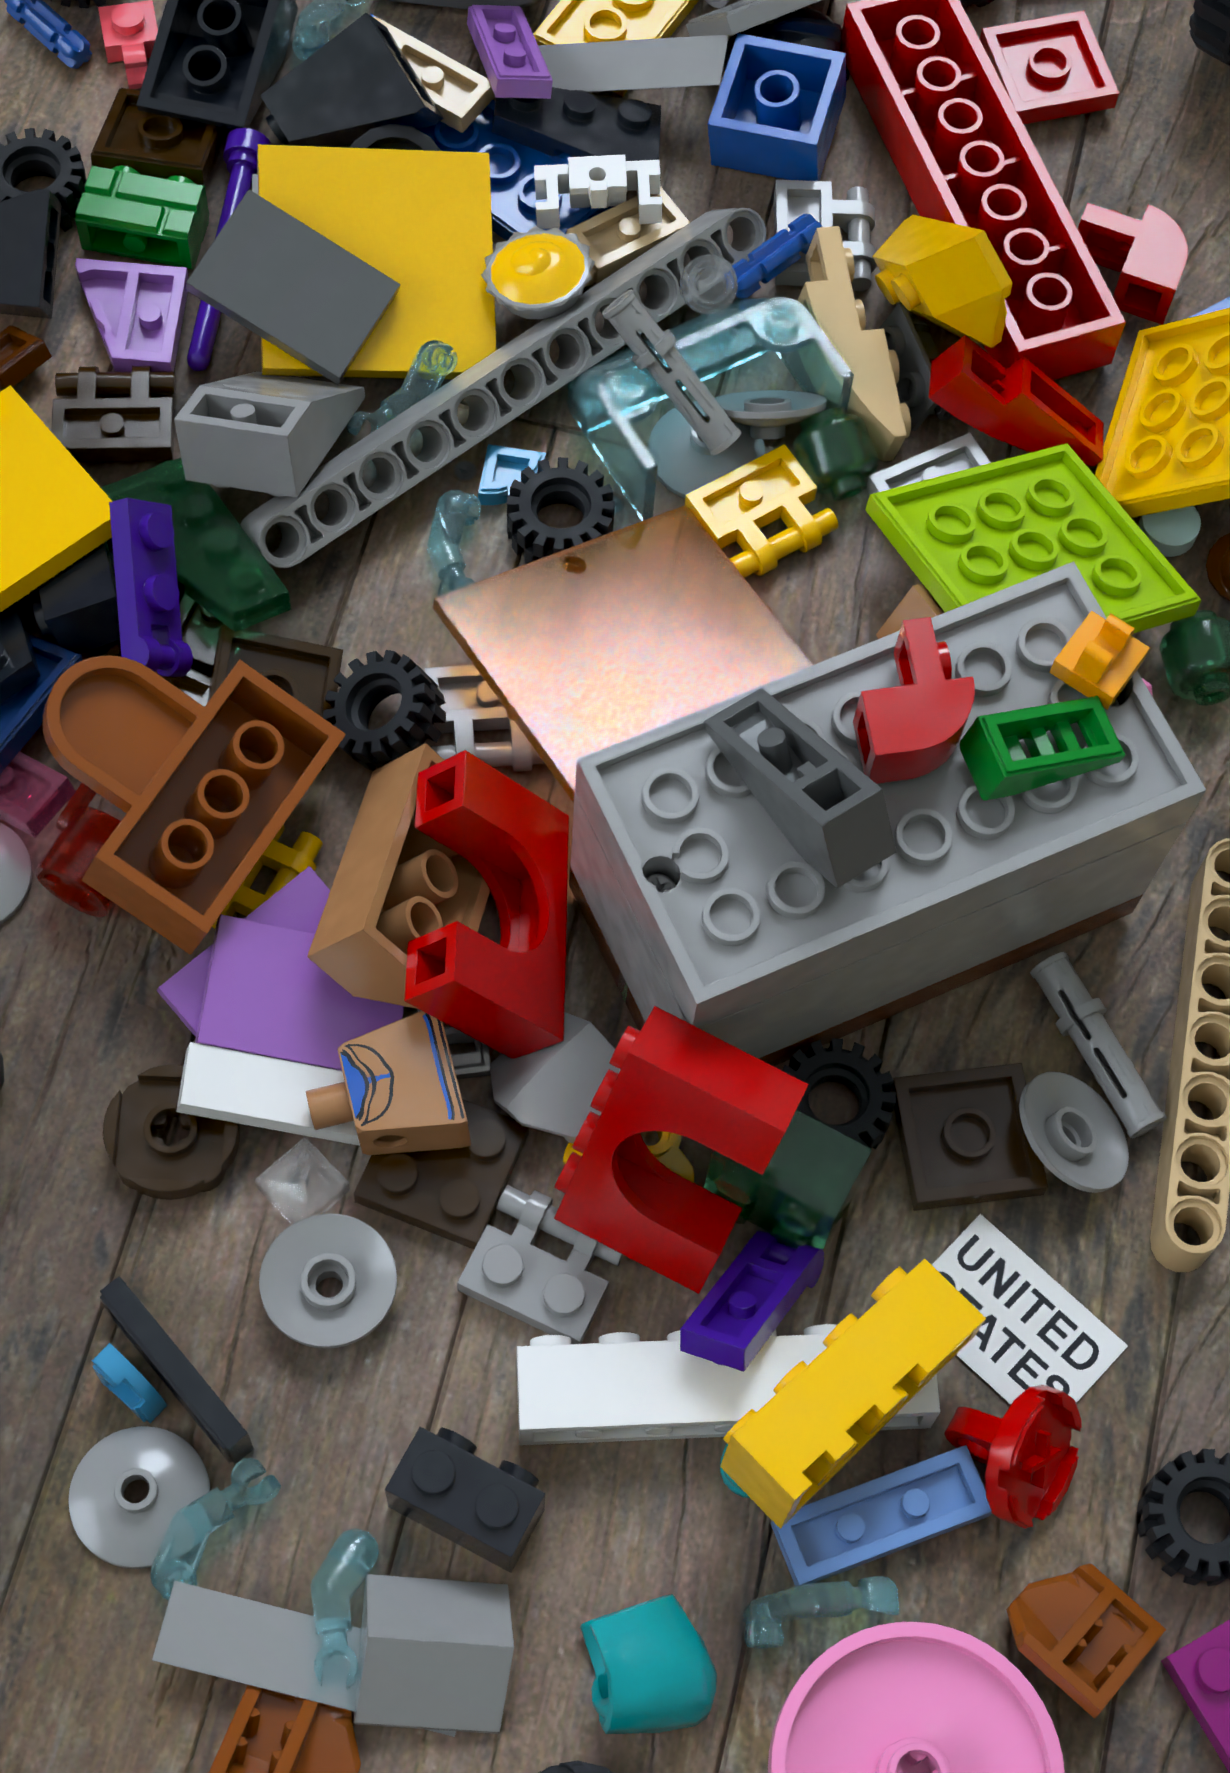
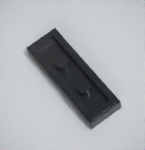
[100,1276,254,1465]

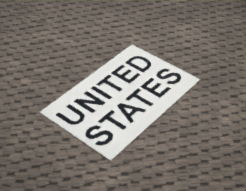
[932,1214,1128,1405]

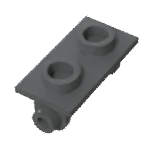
[879,302,954,431]

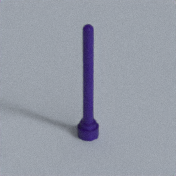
[187,128,272,371]

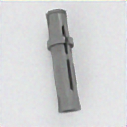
[602,289,742,456]
[1030,952,1167,1139]

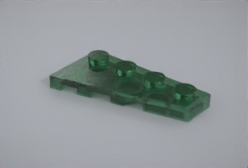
[100,458,292,632]

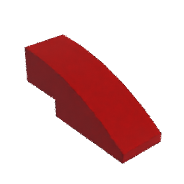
[929,335,1104,466]

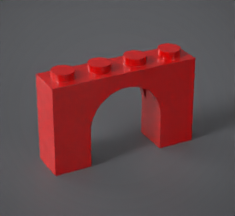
[404,750,569,1059]
[554,1006,809,1294]

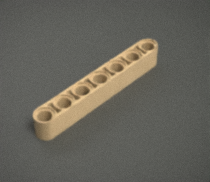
[1150,838,1230,1272]

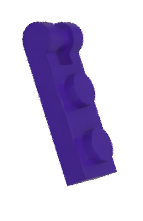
[109,498,193,678]
[680,1230,824,1372]

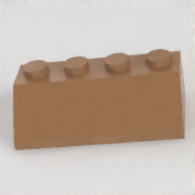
[307,743,490,1009]

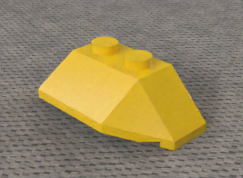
[872,215,1013,348]

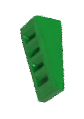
[960,696,1125,801]

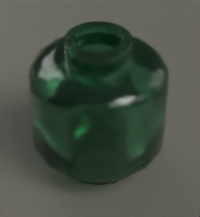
[793,407,878,501]
[1159,610,1230,706]

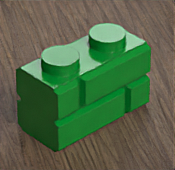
[75,166,210,269]

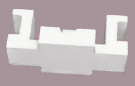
[534,155,662,229]

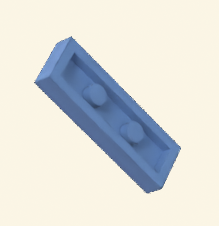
[770,1445,992,1590]

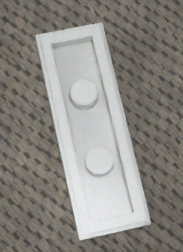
[176,1042,360,1146]

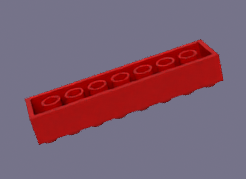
[841,0,1126,380]

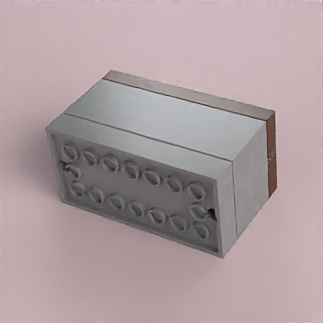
[569,561,1206,1066]

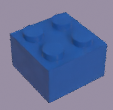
[707,33,846,181]

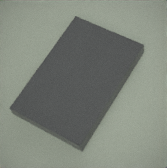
[186,190,400,385]

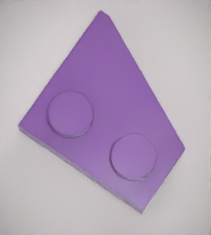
[75,258,189,372]

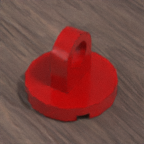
[944,1385,1082,1529]

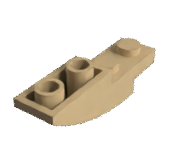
[794,226,911,462]

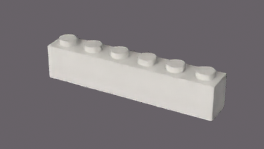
[516,1324,940,1445]

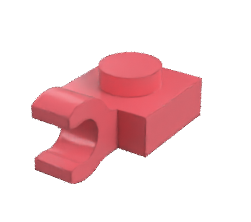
[98,0,158,89]

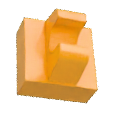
[1049,610,1150,710]

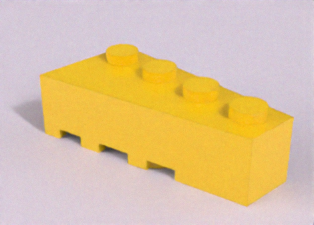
[720,1258,986,1529]

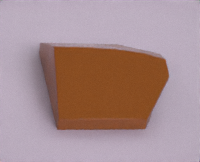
[1006,1564,1166,1719]
[209,1685,361,1773]

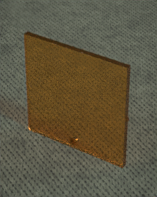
[433,505,813,803]

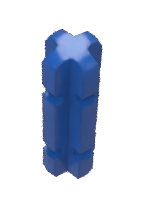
[4,0,92,69]
[725,214,822,299]

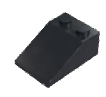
[136,0,298,130]

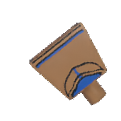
[305,1011,471,1155]

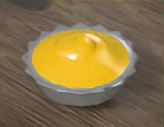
[481,226,595,319]

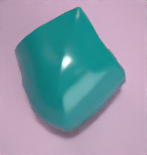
[580,1594,717,1734]

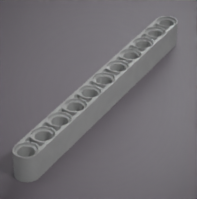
[238,208,766,568]

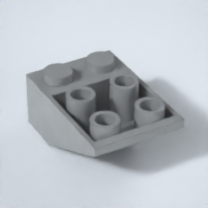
[174,371,365,498]

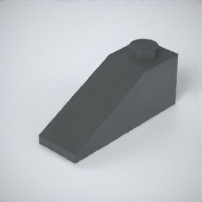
[704,687,896,889]

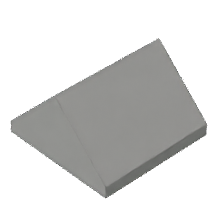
[354,1574,514,1734]

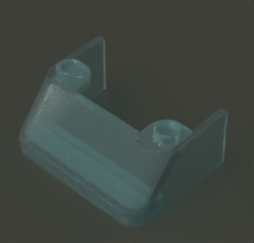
[567,297,854,522]

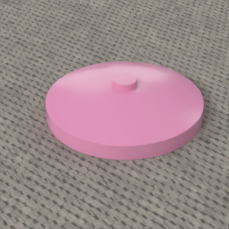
[768,1622,1065,1773]

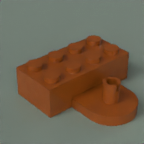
[43,655,346,955]

